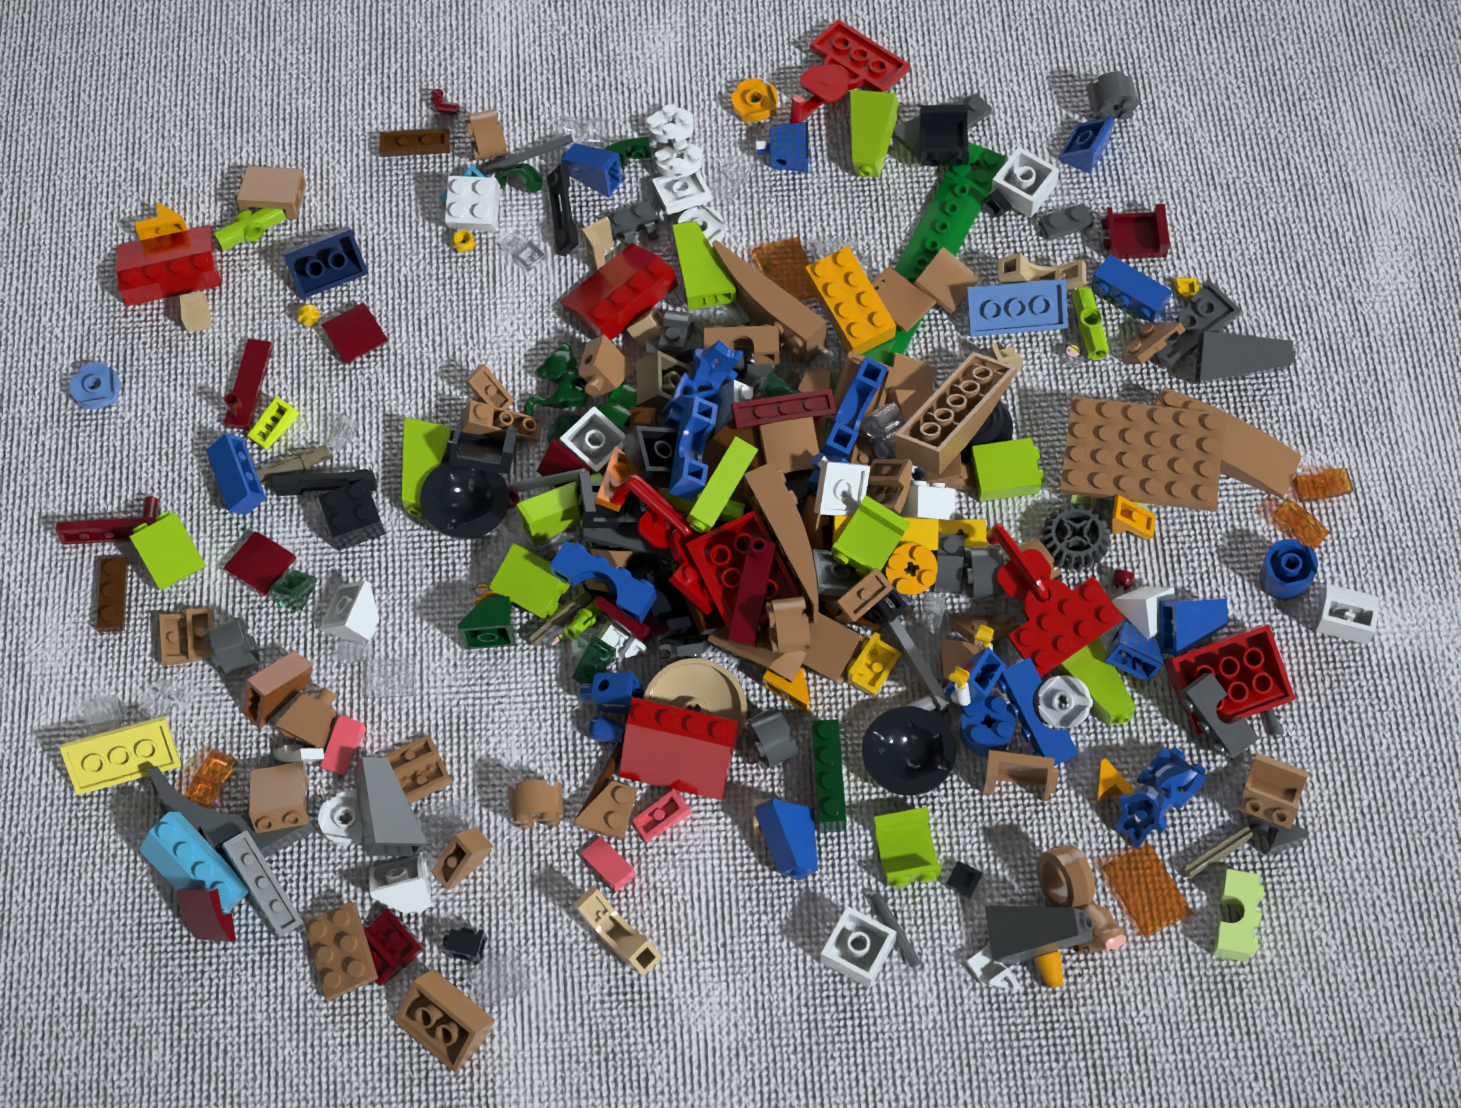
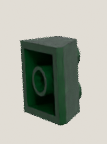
[458,595,517,650]

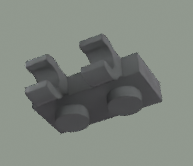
[607,200,659,247]
[659,634,710,664]

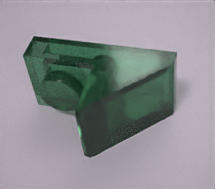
[572,635,616,684]

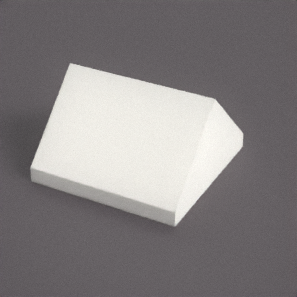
[1112,586,1176,639]

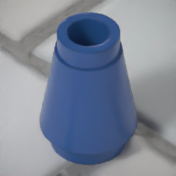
[588,716,626,744]

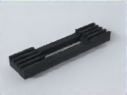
[547,164,579,257]
[272,469,377,496]

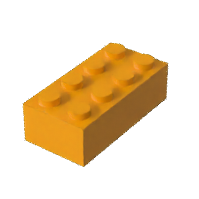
[805,246,896,355]

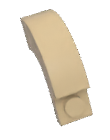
[998,253,1086,295]
[573,885,662,977]

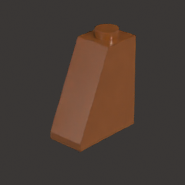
[242,650,312,729]

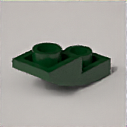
[603,137,651,166]

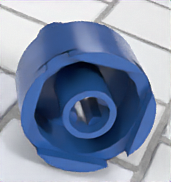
[1260,539,1318,599]
[960,696,1015,758]

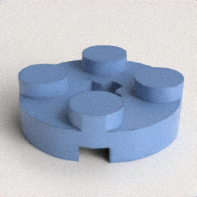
[69,362,121,409]

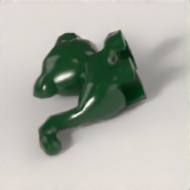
[524,342,588,416]

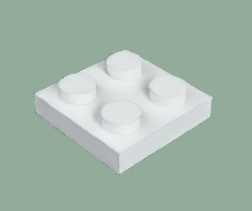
[652,170,712,215]
[814,461,870,516]

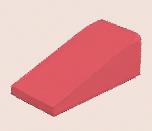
[320,715,366,776]
[631,788,693,842]
[580,836,636,893]

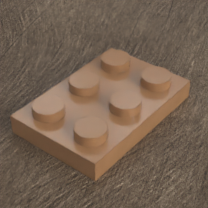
[825,351,895,438]
[304,901,378,1001]

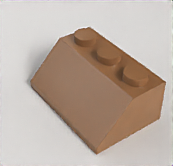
[707,625,807,682]
[394,969,495,1073]

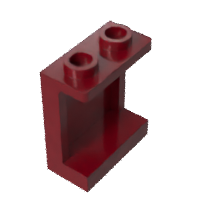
[1101,204,1170,259]

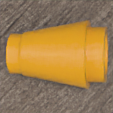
[1034,951,1064,989]

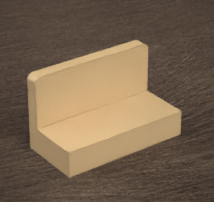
[582,217,613,271]

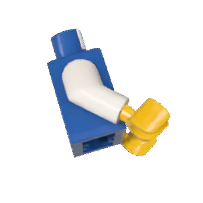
[944,624,1006,708]

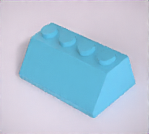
[139,812,250,913]

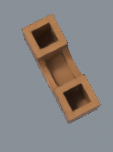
[704,324,779,365]

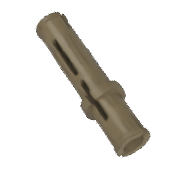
[256,444,332,485]

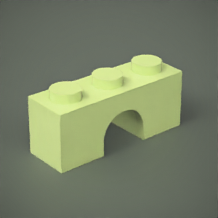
[1213,869,1264,962]

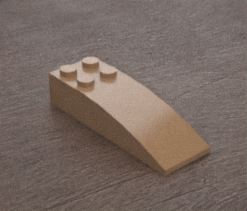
[712,239,826,365]
[895,351,1017,475]
[1155,387,1302,499]
[744,462,819,625]

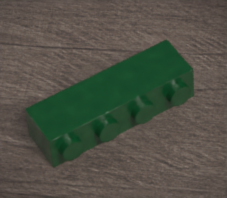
[811,719,847,833]

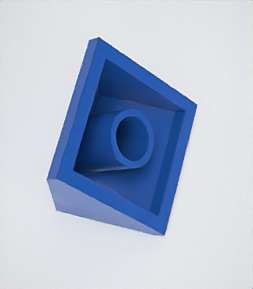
[1058,116,1114,174]

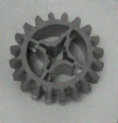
[1041,503,1111,571]

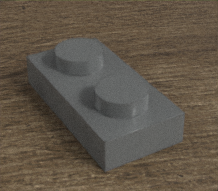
[1039,203,1093,241]

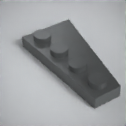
[892,93,992,162]
[1153,279,1242,369]
[584,515,687,563]

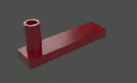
[224,339,273,431]
[731,388,836,430]
[56,496,159,545]
[728,537,776,647]

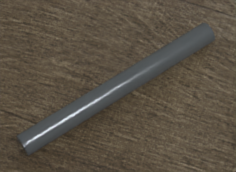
[484,133,574,175]

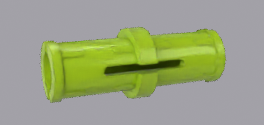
[563,596,602,640]

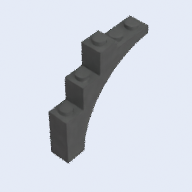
[148,766,316,859]

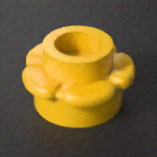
[452,230,475,252]
[297,305,320,326]

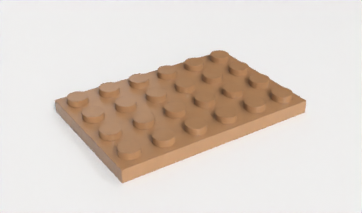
[1060,396,1226,512]

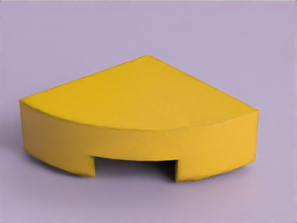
[1173,278,1199,301]

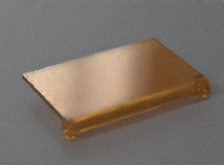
[752,237,815,301]
[1102,843,1193,939]

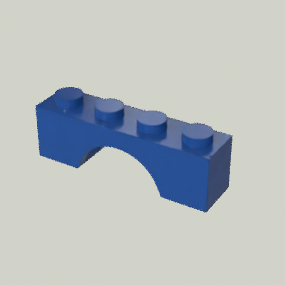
[819,356,888,459]
[668,396,718,502]
[549,540,657,624]
[997,657,1079,766]

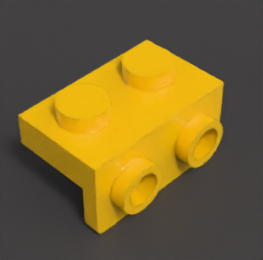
[846,632,902,698]

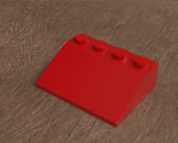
[116,225,221,306]
[560,243,679,341]
[686,509,800,632]
[1163,624,1296,735]
[619,697,740,801]

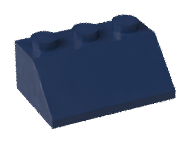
[282,225,369,299]

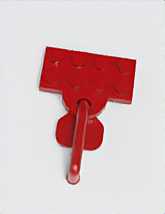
[790,19,911,124]
[610,475,727,615]
[986,523,1124,678]

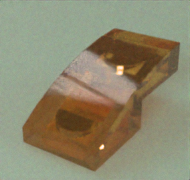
[1292,468,1354,503]
[1270,498,1330,550]
[185,749,236,808]

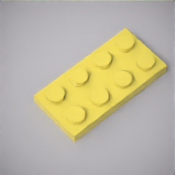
[60,716,181,795]

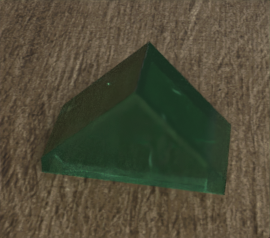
[270,570,317,613]

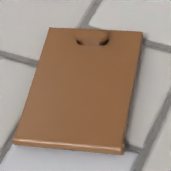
[871,267,937,333]
[884,352,936,409]

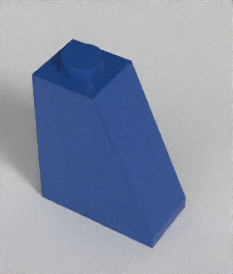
[561,143,622,198]
[1160,597,1228,655]
[755,799,818,880]

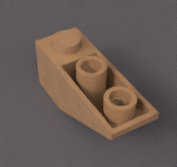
[460,400,541,442]

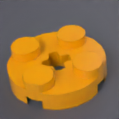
[731,78,778,123]
[885,542,938,595]

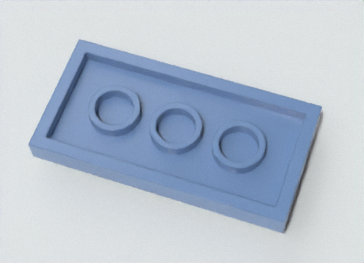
[966,278,1068,337]

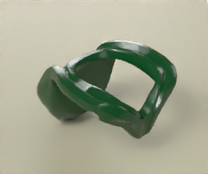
[494,163,543,193]

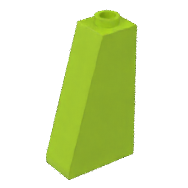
[850,90,900,178]
[672,221,736,310]
[402,417,452,517]
[686,436,758,533]
[516,472,603,546]
[1054,637,1135,726]

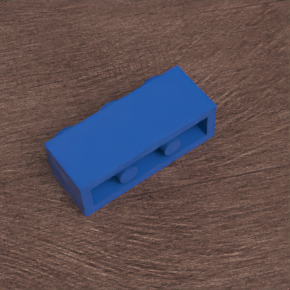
[1091,254,1172,323]
[206,433,266,515]

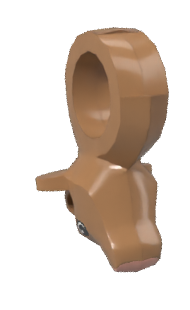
[1036,844,1126,954]

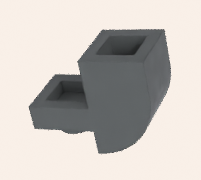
[659,310,694,353]
[934,534,965,594]

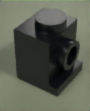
[867,588,908,626]
[443,927,488,964]

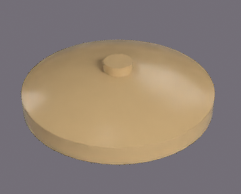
[643,658,748,746]

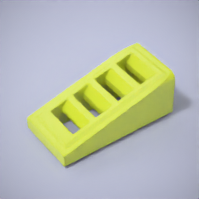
[247,396,300,450]

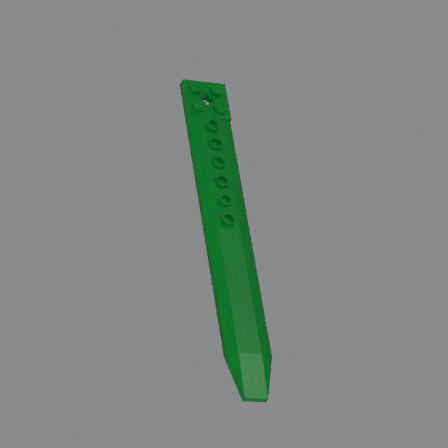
[833,142,1007,394]

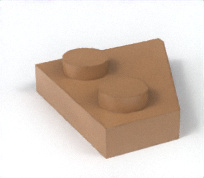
[1121,322,1185,364]
[949,614,1020,645]
[573,781,638,841]

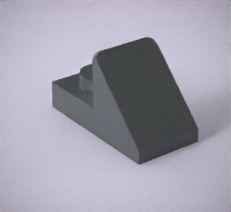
[1249,816,1309,856]

